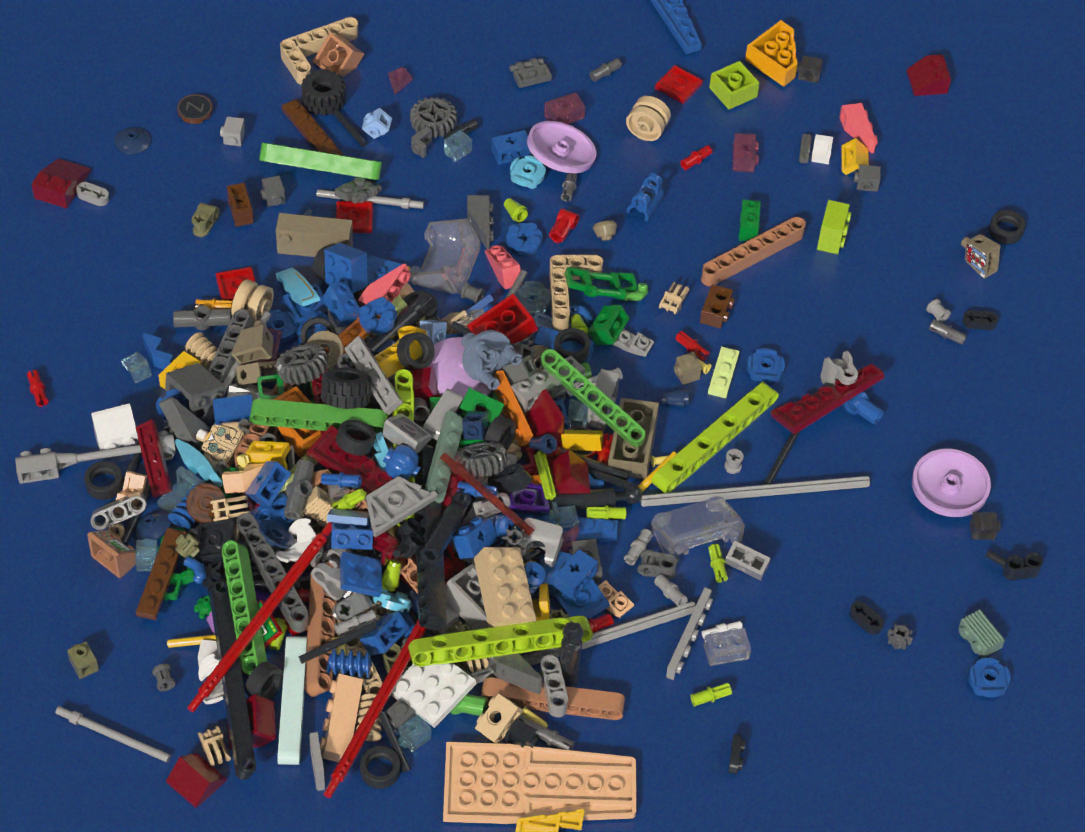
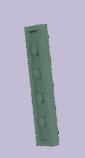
[424,410,464,503]

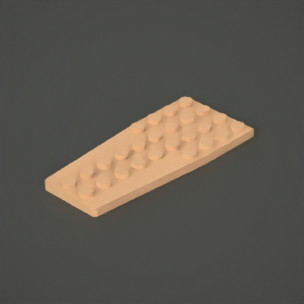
[443,742,636,824]

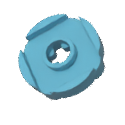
[510,155,546,189]
[371,588,412,612]

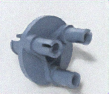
[461,330,522,390]

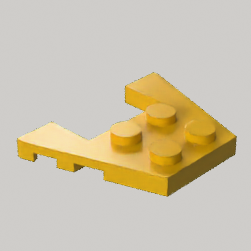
[515,809,584,832]

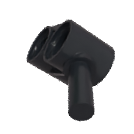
[393,518,424,559]
[985,550,1043,581]

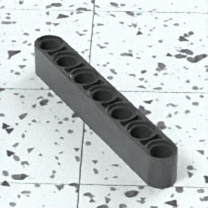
[192,309,254,427]
[237,513,309,632]

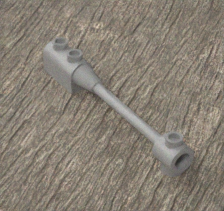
[15,431,176,484]

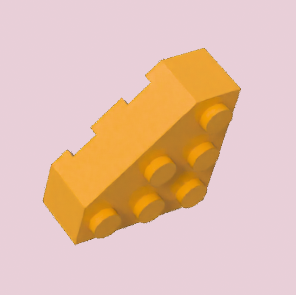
[745,20,797,87]

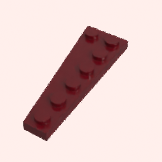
[771,364,885,434]
[307,425,393,494]

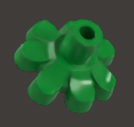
[194,595,211,619]

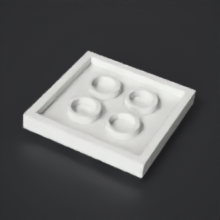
[391,663,477,728]

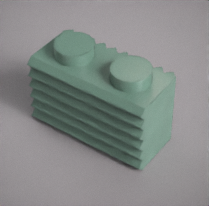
[958,609,1005,658]

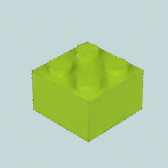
[709,61,759,109]
[817,200,852,254]

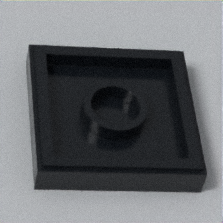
[195,519,237,563]

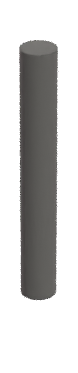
[505,270,527,299]

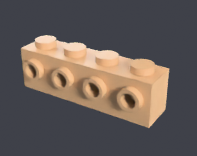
[320,674,363,762]

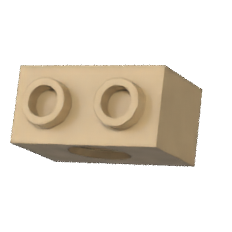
[475,693,523,744]

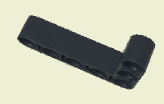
[449,463,532,554]

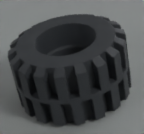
[301,69,346,116]
[321,368,372,409]

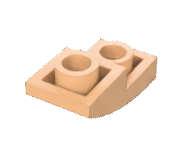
[598,580,634,618]

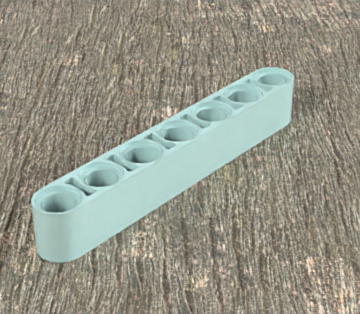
[278,636,307,765]

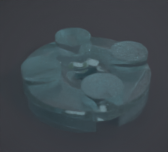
[515,281,551,314]

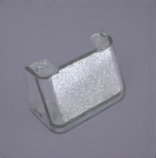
[409,219,480,294]
[651,496,745,562]

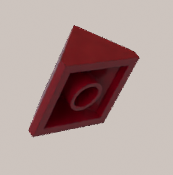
[399,366,439,408]
[549,450,590,494]
[166,753,227,808]

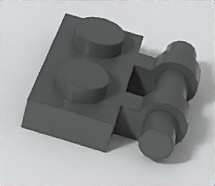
[509,58,552,88]
[335,177,382,204]

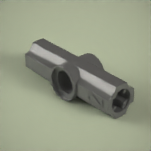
[173,306,231,330]
[284,459,315,521]

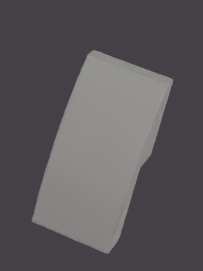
[612,329,654,357]

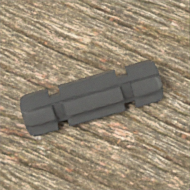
[799,134,812,164]

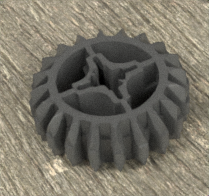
[410,96,457,138]
[276,343,329,385]
[454,441,508,479]

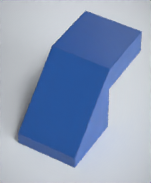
[143,333,174,370]

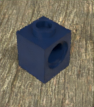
[462,411,489,440]

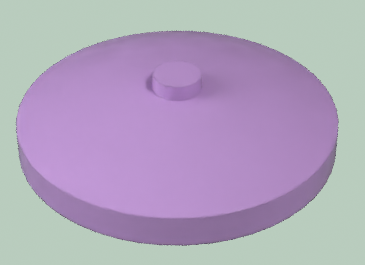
[527,121,596,173]
[428,337,494,397]
[912,449,991,517]

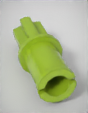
[332,489,367,510]
[586,505,626,520]
[708,544,728,583]
[690,683,732,707]

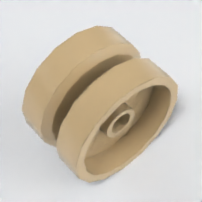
[626,96,671,141]
[232,279,274,322]

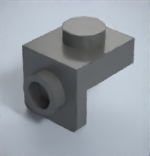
[411,127,432,158]

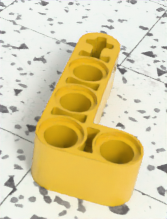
[374,326,428,378]

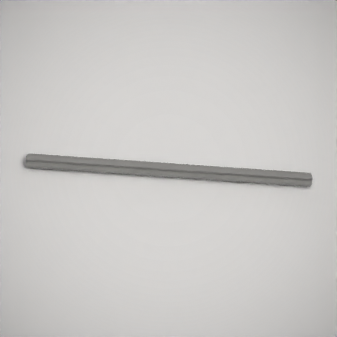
[640,476,870,507]
[469,601,696,683]

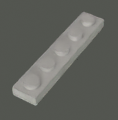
[344,336,403,415]
[666,587,713,680]

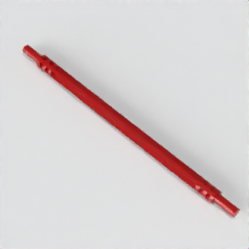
[187,522,332,712]
[324,619,427,798]

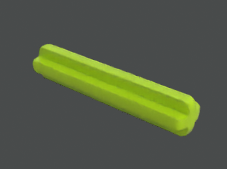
[534,451,556,501]

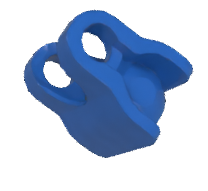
[626,173,664,222]

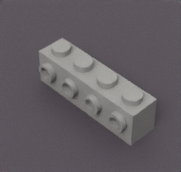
[511,356,585,413]

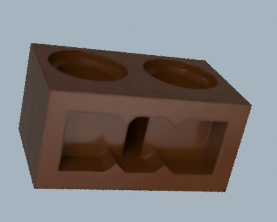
[226,183,253,227]
[700,284,735,329]

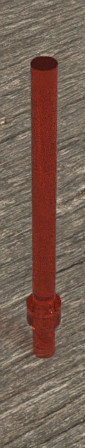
[440,453,535,536]

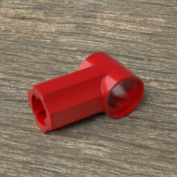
[549,208,579,243]

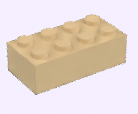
[474,547,536,628]

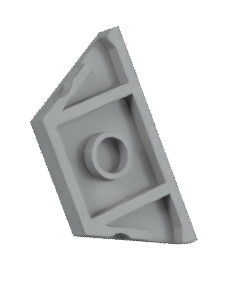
[366,476,438,537]

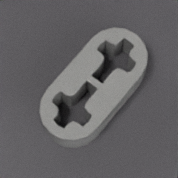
[76,182,109,206]

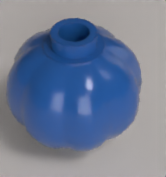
[383,445,421,480]

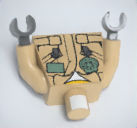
[196,419,253,475]

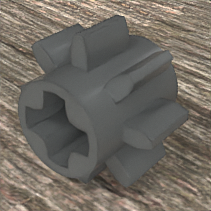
[502,526,528,550]
[887,624,913,650]

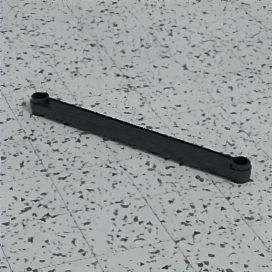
[209,581,256,780]

